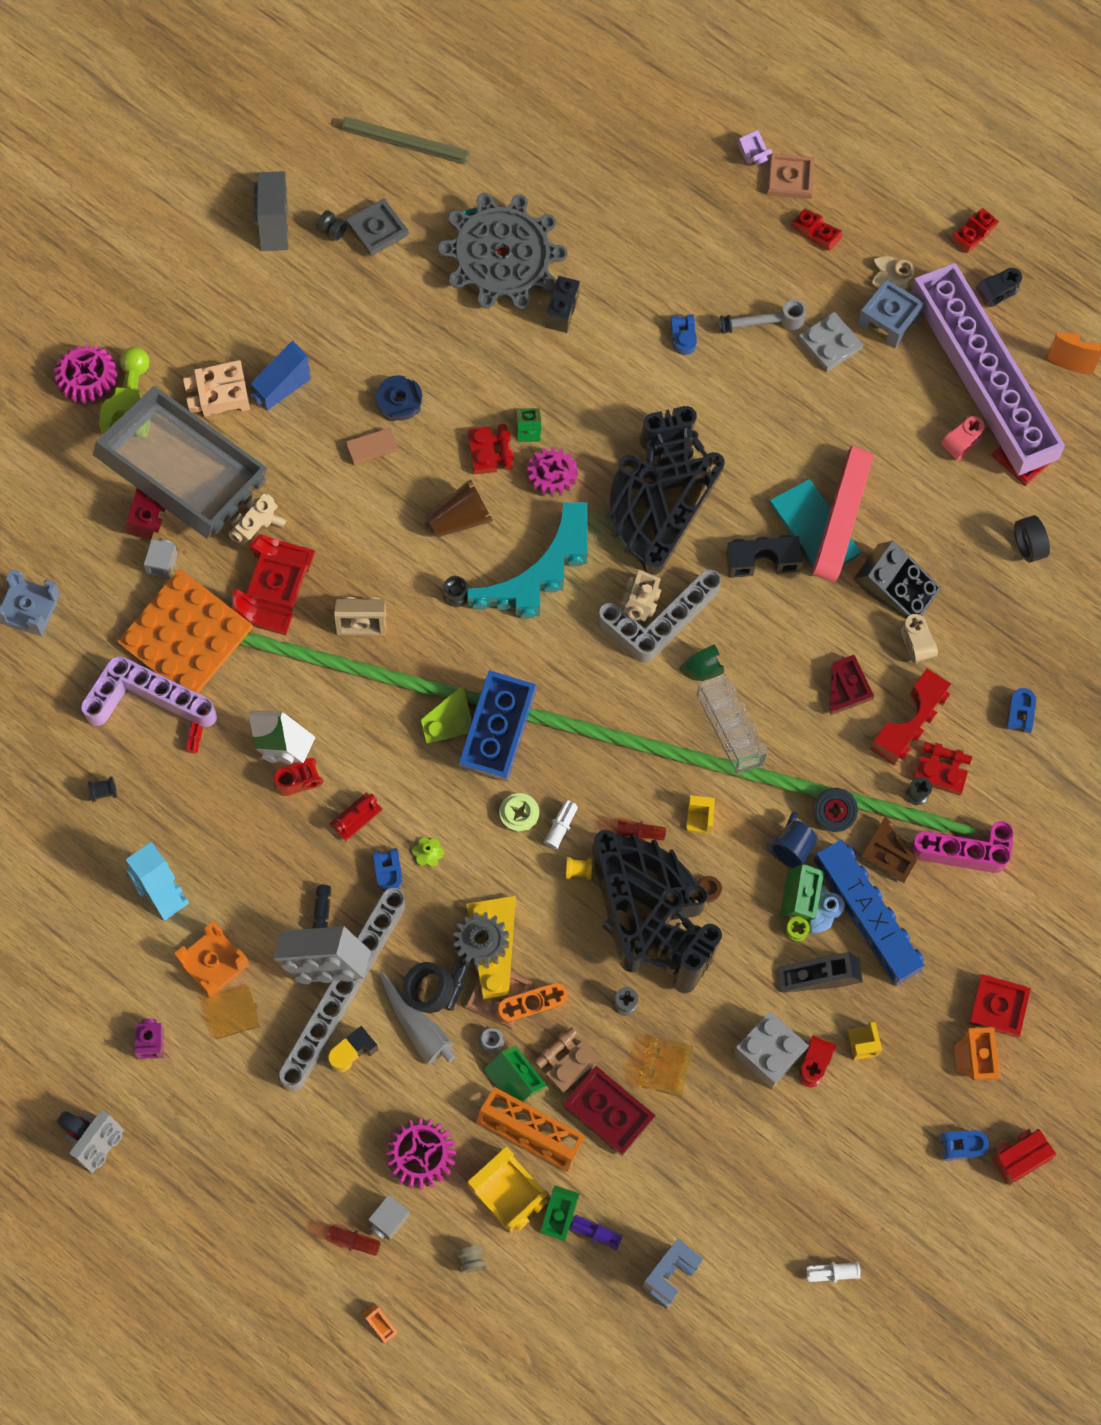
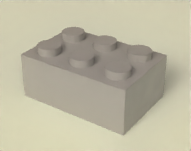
[273,926,371,984]

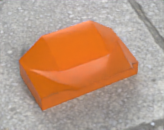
[954,1027,1000,1081]

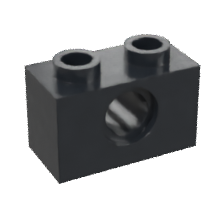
[545,275,580,333]

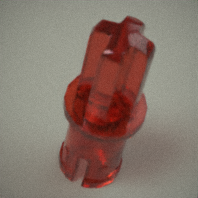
[616,819,666,841]
[327,1225,381,1256]

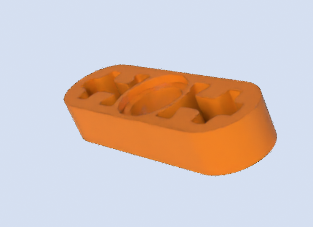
[495,983,568,1023]

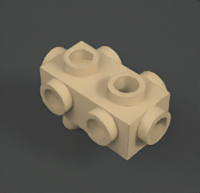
[228,492,286,545]
[620,570,661,621]

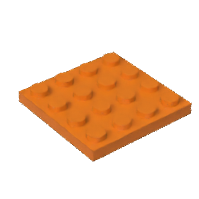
[117,568,254,693]

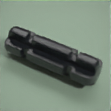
[312,884,332,929]

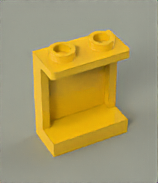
[468,1146,549,1233]

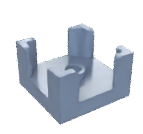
[857,279,925,348]
[0,569,60,637]
[642,1238,703,1308]

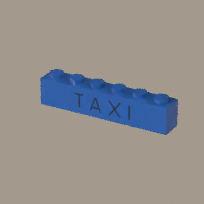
[814,839,924,986]

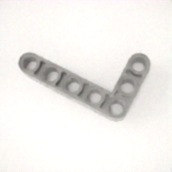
[598,570,721,663]

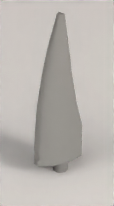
[380,972,456,1065]

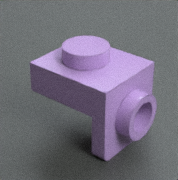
[736,130,773,165]

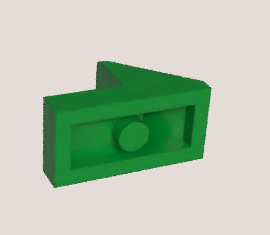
[516,408,542,442]
[540,1185,580,1241]

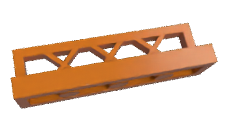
[476,1087,586,1172]

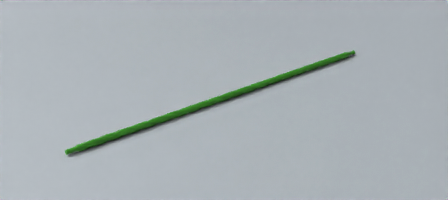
[240,632,975,836]

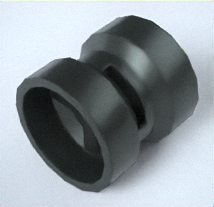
[316,210,348,241]
[443,576,468,607]

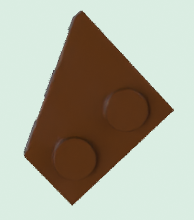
[860,817,917,883]

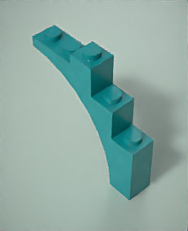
[468,502,588,619]

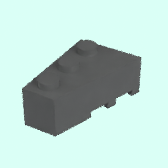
[253,171,288,251]

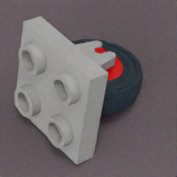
[56,1109,124,1173]

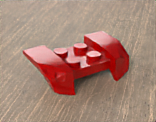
[233,534,316,635]

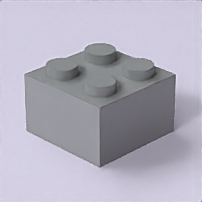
[733,1011,809,1089]

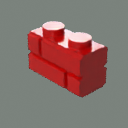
[992,1128,1057,1186]

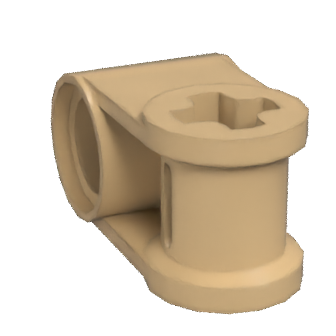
[900,614,938,663]

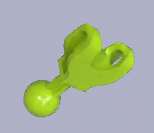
[99,347,151,438]

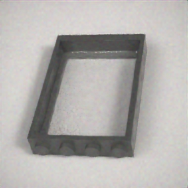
[93,386,267,539]

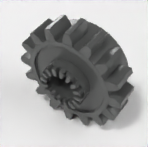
[453,912,509,969]

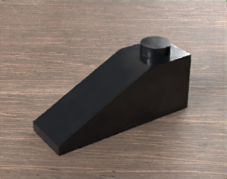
[778,952,863,993]

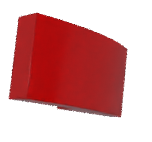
[791,208,843,251]
[950,208,999,253]

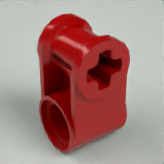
[274,758,324,796]
[799,1035,837,1088]

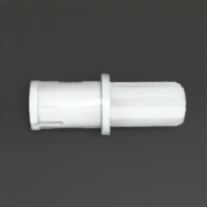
[543,800,577,849]
[806,1261,860,1283]

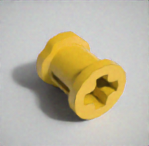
[566,857,592,880]

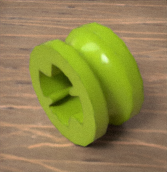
[786,917,809,942]

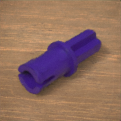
[570,1215,623,1250]

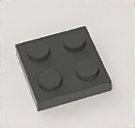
[346,198,409,256]

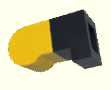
[329,1026,378,1073]

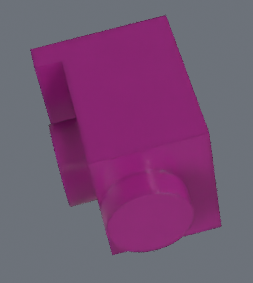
[134,1019,164,1059]

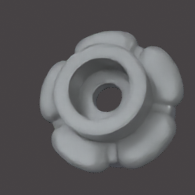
[479,1028,504,1053]

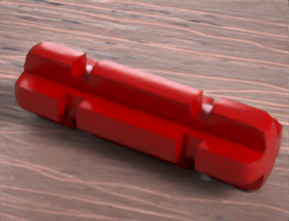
[184,709,207,754]

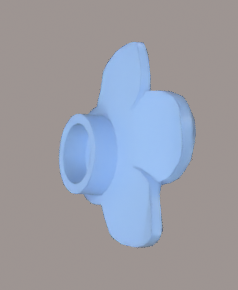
[809,885,845,933]

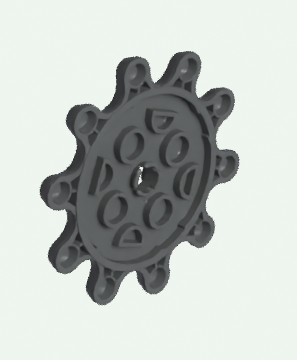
[438,193,568,310]

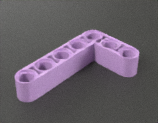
[81,656,217,727]

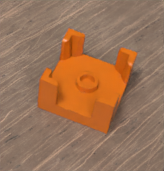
[174,920,249,998]

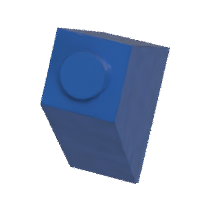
[251,341,311,410]

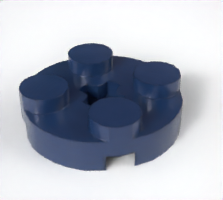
[376,375,422,421]

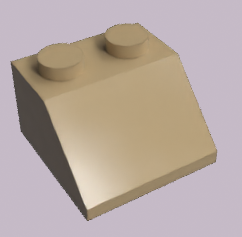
[334,597,386,636]

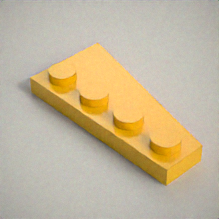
[466,896,516,1002]

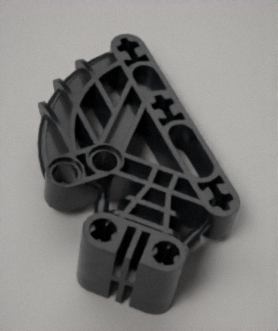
[607,406,725,575]
[592,830,722,993]

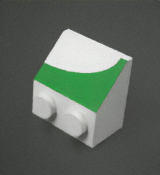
[249,711,315,764]

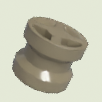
[456,1245,487,1274]

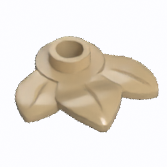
[872,256,915,290]

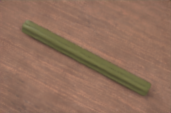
[342,117,470,163]

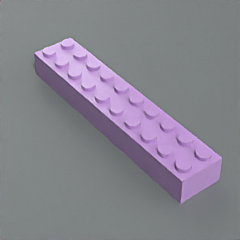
[911,263,1065,476]

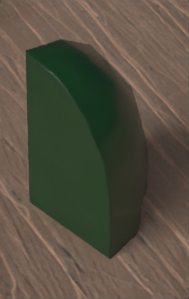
[679,644,724,681]

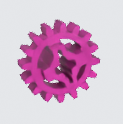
[527,447,578,497]

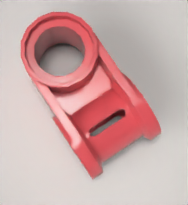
[941,416,985,460]

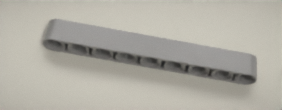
[279,888,405,1092]

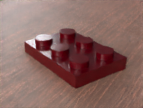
[562,1066,656,1157]

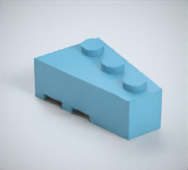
[125,842,189,921]

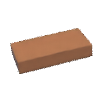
[346,428,398,465]

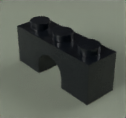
[726,535,803,578]

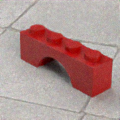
[870,668,951,766]

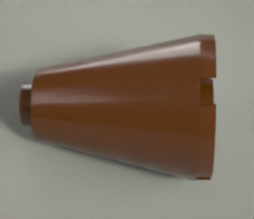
[424,479,493,537]

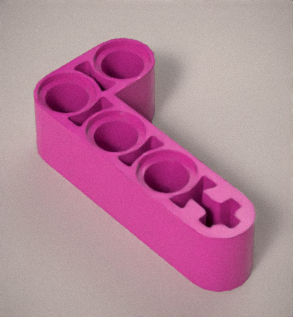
[910,821,1014,873]

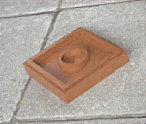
[767,153,815,199]
[465,972,533,1029]

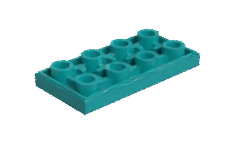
[769,479,861,567]

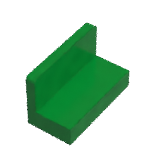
[780,864,824,920]
[485,1045,547,1107]

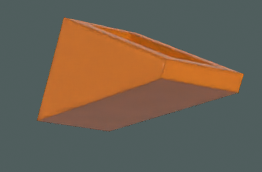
[361,1303,398,1343]

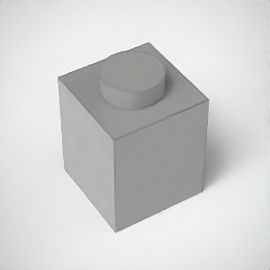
[144,539,178,579]
[369,1195,410,1240]

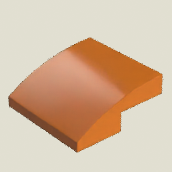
[1047,332,1101,374]

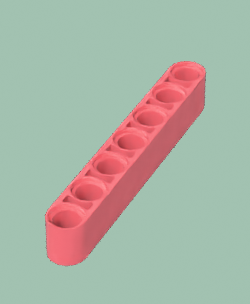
[812,445,874,583]

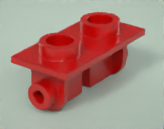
[329,792,383,842]

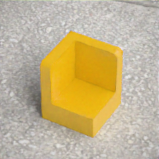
[686,795,715,834]
[847,1021,882,1061]

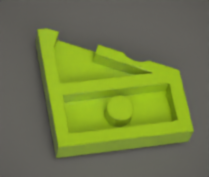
[420,686,472,744]

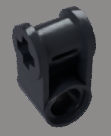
[976,268,1022,307]

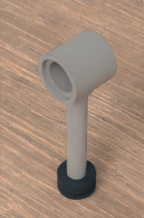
[719,299,806,334]

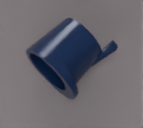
[765,812,818,868]

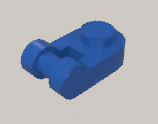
[670,314,697,355]
[1006,688,1036,733]
[373,848,402,892]
[940,1130,989,1161]

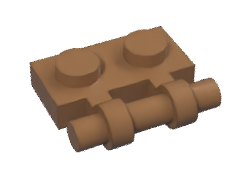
[534,1027,601,1095]

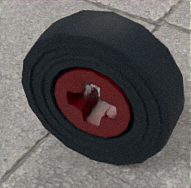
[813,787,858,832]

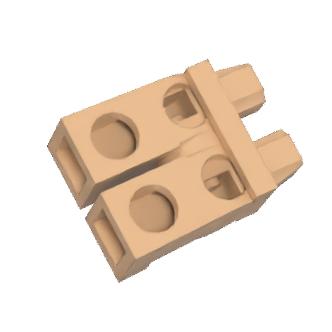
[183,360,251,417]

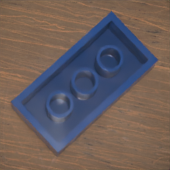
[459,670,537,782]

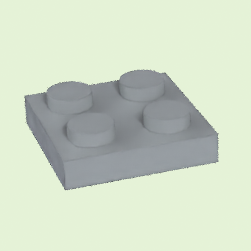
[798,312,863,372]

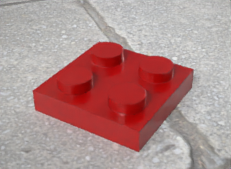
[969,974,1031,1038]

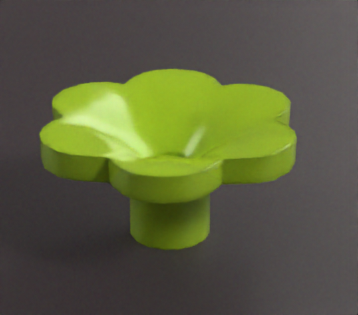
[412,837,444,867]

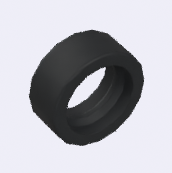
[1014,515,1050,563]
[402,962,454,1014]

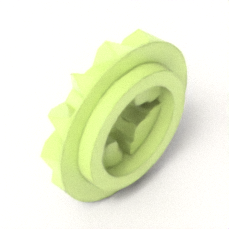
[500,793,539,832]

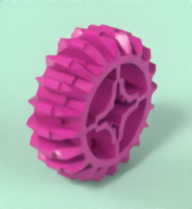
[54,344,118,405]
[385,1118,456,1190]

